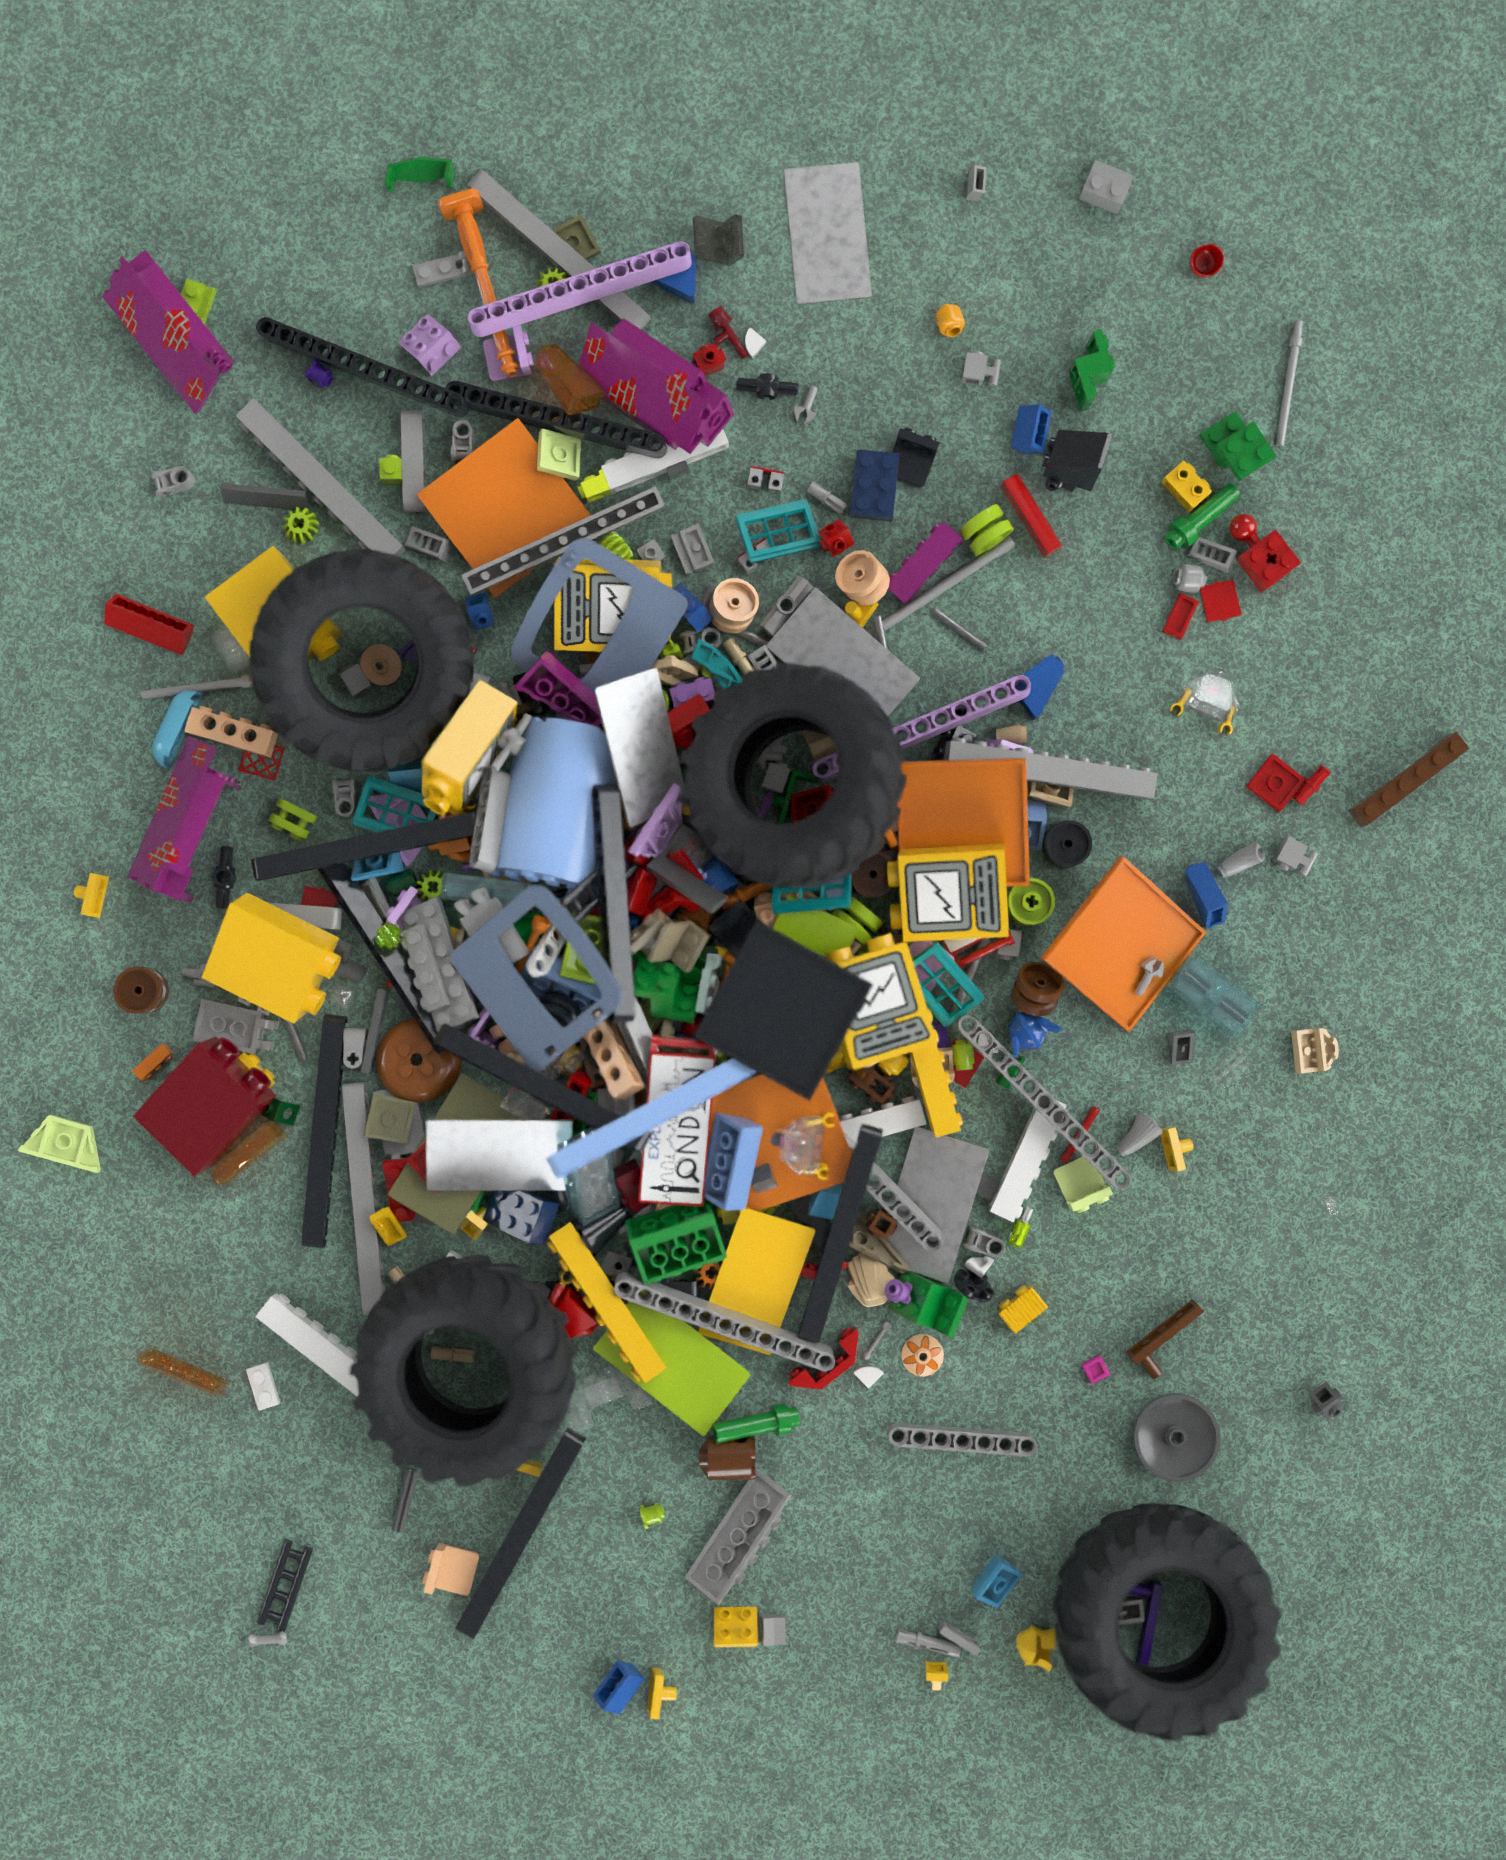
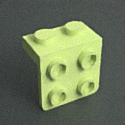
[1053,1156,1113,1213]

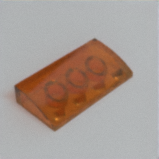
[137,1348,229,1398]

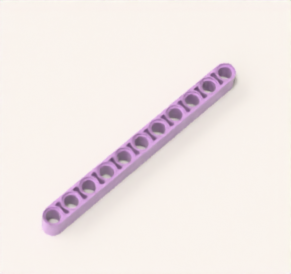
[467,241,692,337]
[813,675,1031,782]

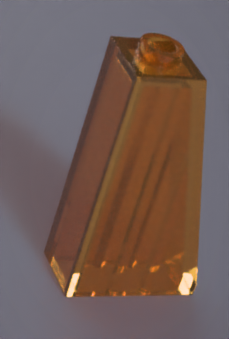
[534,343,605,415]
[210,1121,288,1187]

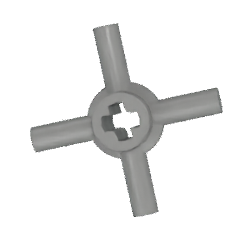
[491,713,532,771]

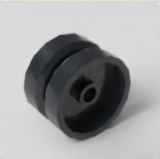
[1041,820,1092,869]
[539,992,581,1048]

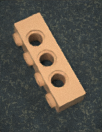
[184,706,278,758]
[583,1010,645,1100]

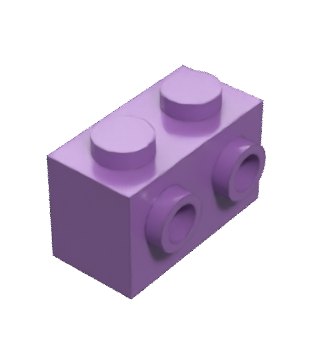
[670,677,715,708]

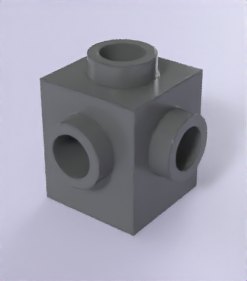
[602,1250,637,1281]
[1309,1382,1344,1421]

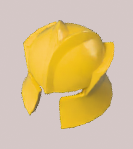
[1015,1624,1055,1672]

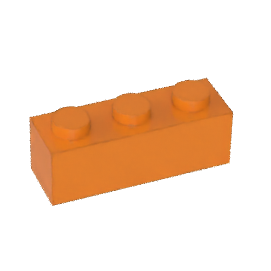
[132,1043,173,1081]

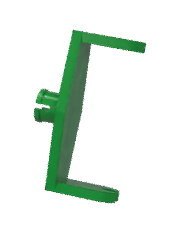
[385,156,456,192]
[771,770,818,824]

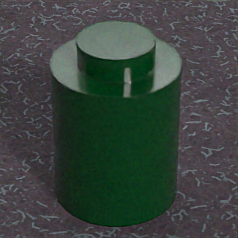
[385,868,419,897]

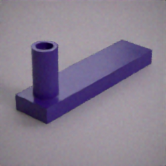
[1129,1580,1163,1666]

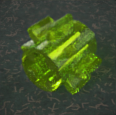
[375,923,403,950]

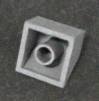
[1079,160,1134,214]

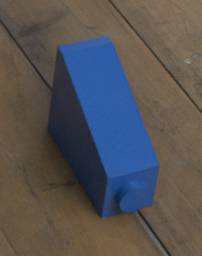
[649,254,696,303]
[1015,654,1065,720]
[1184,862,1228,929]

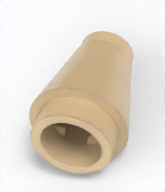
[996,724,1027,745]

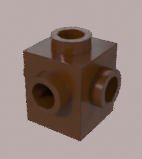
[865,1206,898,1240]

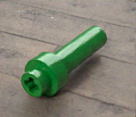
[1164,483,1241,550]
[712,1403,800,1444]

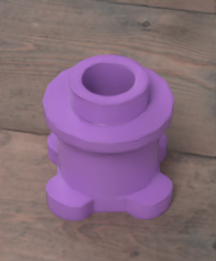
[885,1279,913,1304]

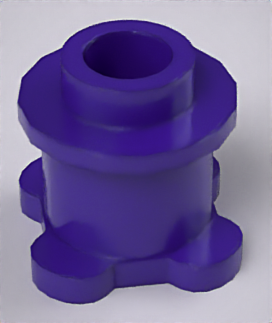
[305,359,333,388]

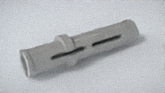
[895,1628,961,1658]

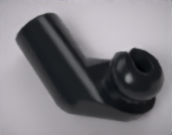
[1046,478,1075,493]

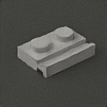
[671,524,715,576]

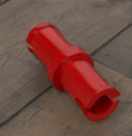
[1292,765,1331,806]

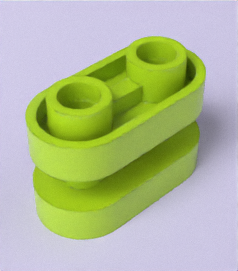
[268,797,318,841]

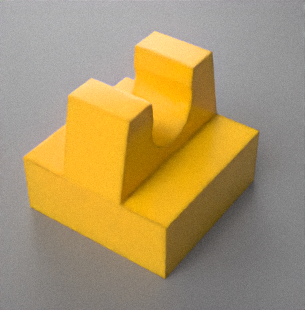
[925,1661,948,1690]

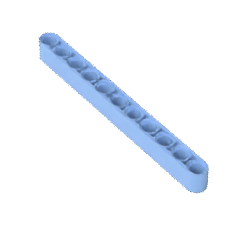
[546,1058,758,1179]

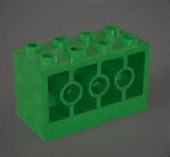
[625,1198,727,1285]

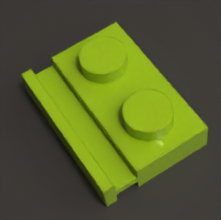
[181,278,217,324]

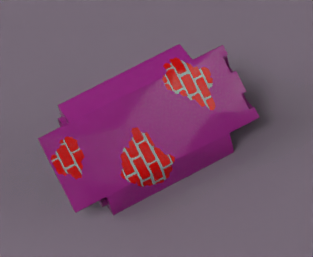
[102,250,235,415]
[576,318,734,454]
[127,736,242,903]

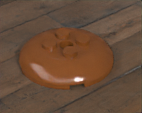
[376,1018,461,1103]

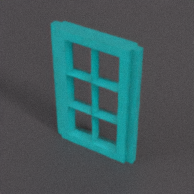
[735,499,821,564]
[352,776,437,848]
[772,874,852,914]
[912,942,985,1027]

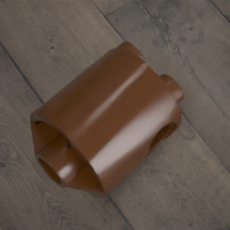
[672,904,723,948]
[699,1436,756,1480]

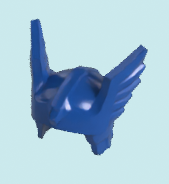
[686,854,739,892]
[1007,1012,1062,1058]

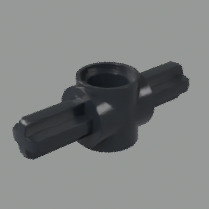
[736,373,799,400]
[212,846,237,909]

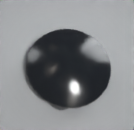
[954,1269,995,1303]

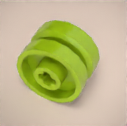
[959,504,1014,556]
[1007,878,1055,926]
[831,896,883,947]

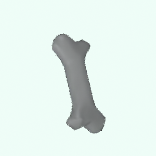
[247,1631,287,1648]

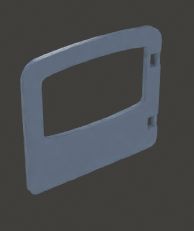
[511,538,688,694]
[451,885,623,1071]

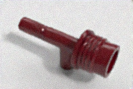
[708,306,749,360]

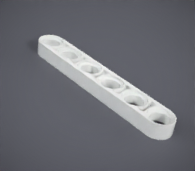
[527,889,589,977]

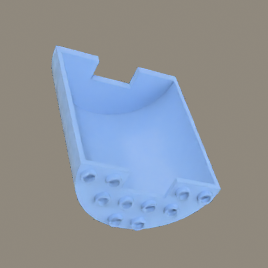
[488,717,628,895]

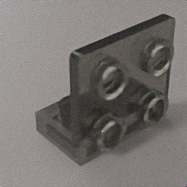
[693,214,744,266]

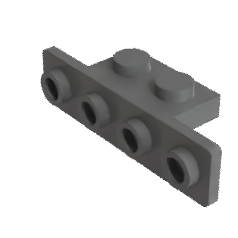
[334,939,368,983]

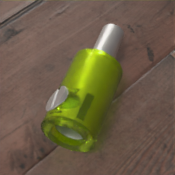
[1007,1207,1033,1249]

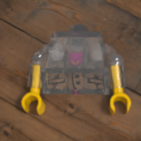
[1170,668,1239,735]
[771,1112,835,1180]

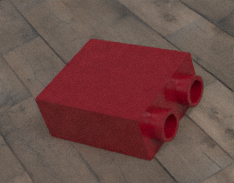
[132,1036,277,1177]

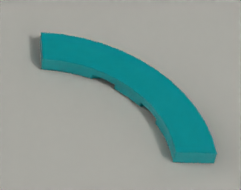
[690,639,742,688]

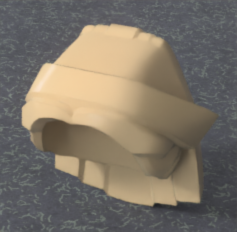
[847,1253,894,1307]

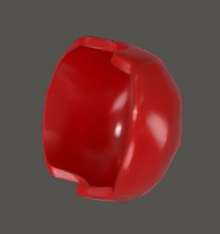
[1189,243,1224,278]

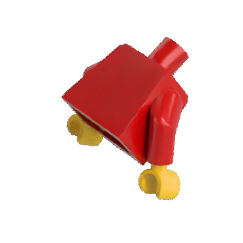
[549,1270,599,1339]

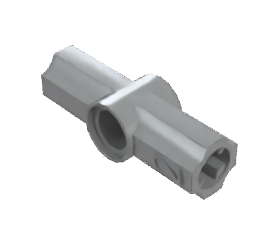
[759,576,813,637]

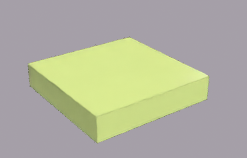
[537,428,581,481]

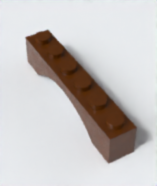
[1348,732,1470,827]

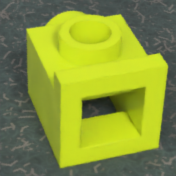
[578,470,612,503]

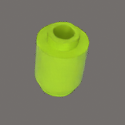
[952,1039,975,1070]

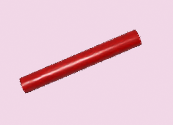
[1059,1106,1100,1164]

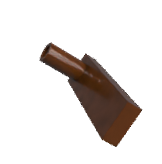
[1126,1299,1204,1379]

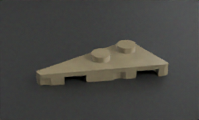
[849,1210,910,1274]

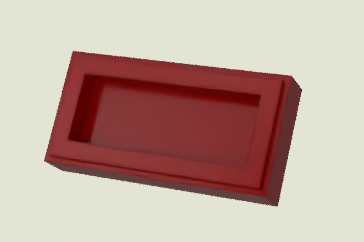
[1162,592,1199,640]
[627,869,658,917]

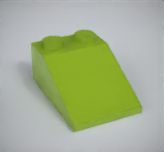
[560,909,603,984]

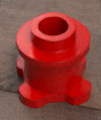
[680,1013,704,1037]

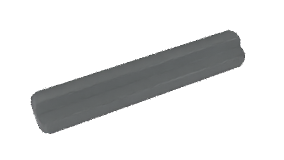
[392,1468,419,1533]

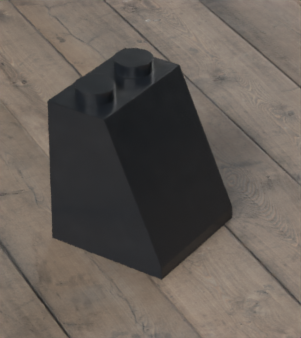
[1042,430,1112,492]

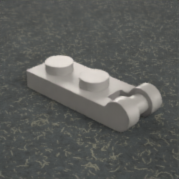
[413,251,474,288]

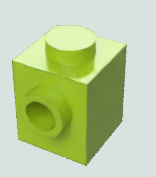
[379,455,402,485]

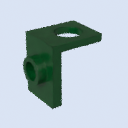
[261,1097,300,1126]

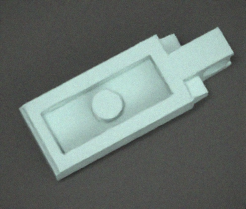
[695,953,722,1014]

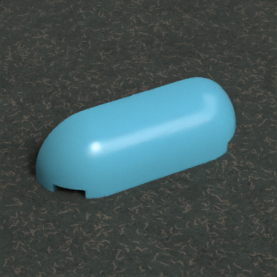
[152,690,204,770]

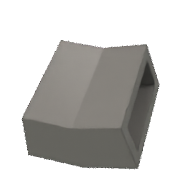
[966,165,987,201]
[759,1614,785,1646]

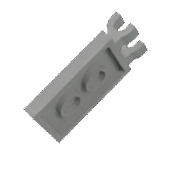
[454,887,530,964]
[192,999,279,1054]
[372,1089,425,1160]

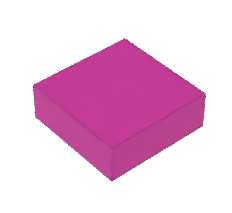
[1081,1355,1111,1384]

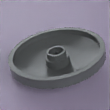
[1133,1393,1221,1482]

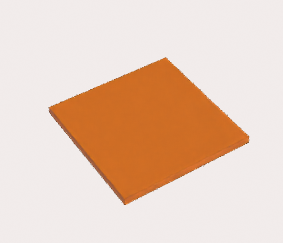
[416,418,591,599]
[897,758,1030,887]
[1041,856,1207,1032]
[709,1074,852,1216]

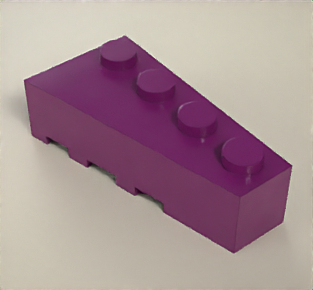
[888,521,965,604]

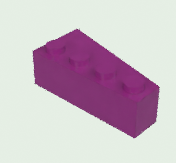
[514,650,602,727]

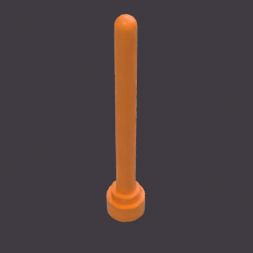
[515,915,551,976]

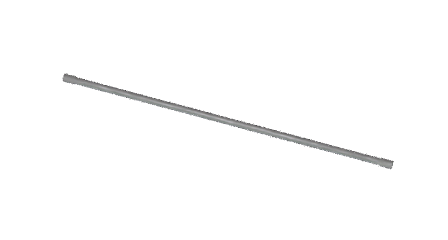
[677,536,1015,767]

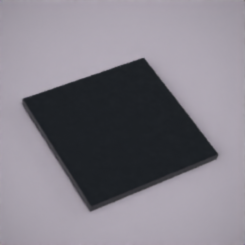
[694,920,874,1101]

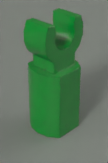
[996,1051,1025,1089]

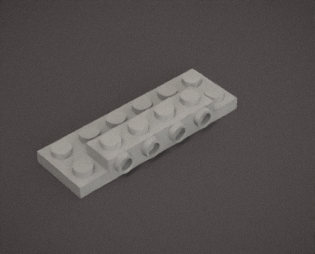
[401,897,479,1032]
[685,1469,792,1605]

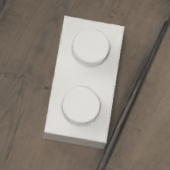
[246,1362,281,1411]

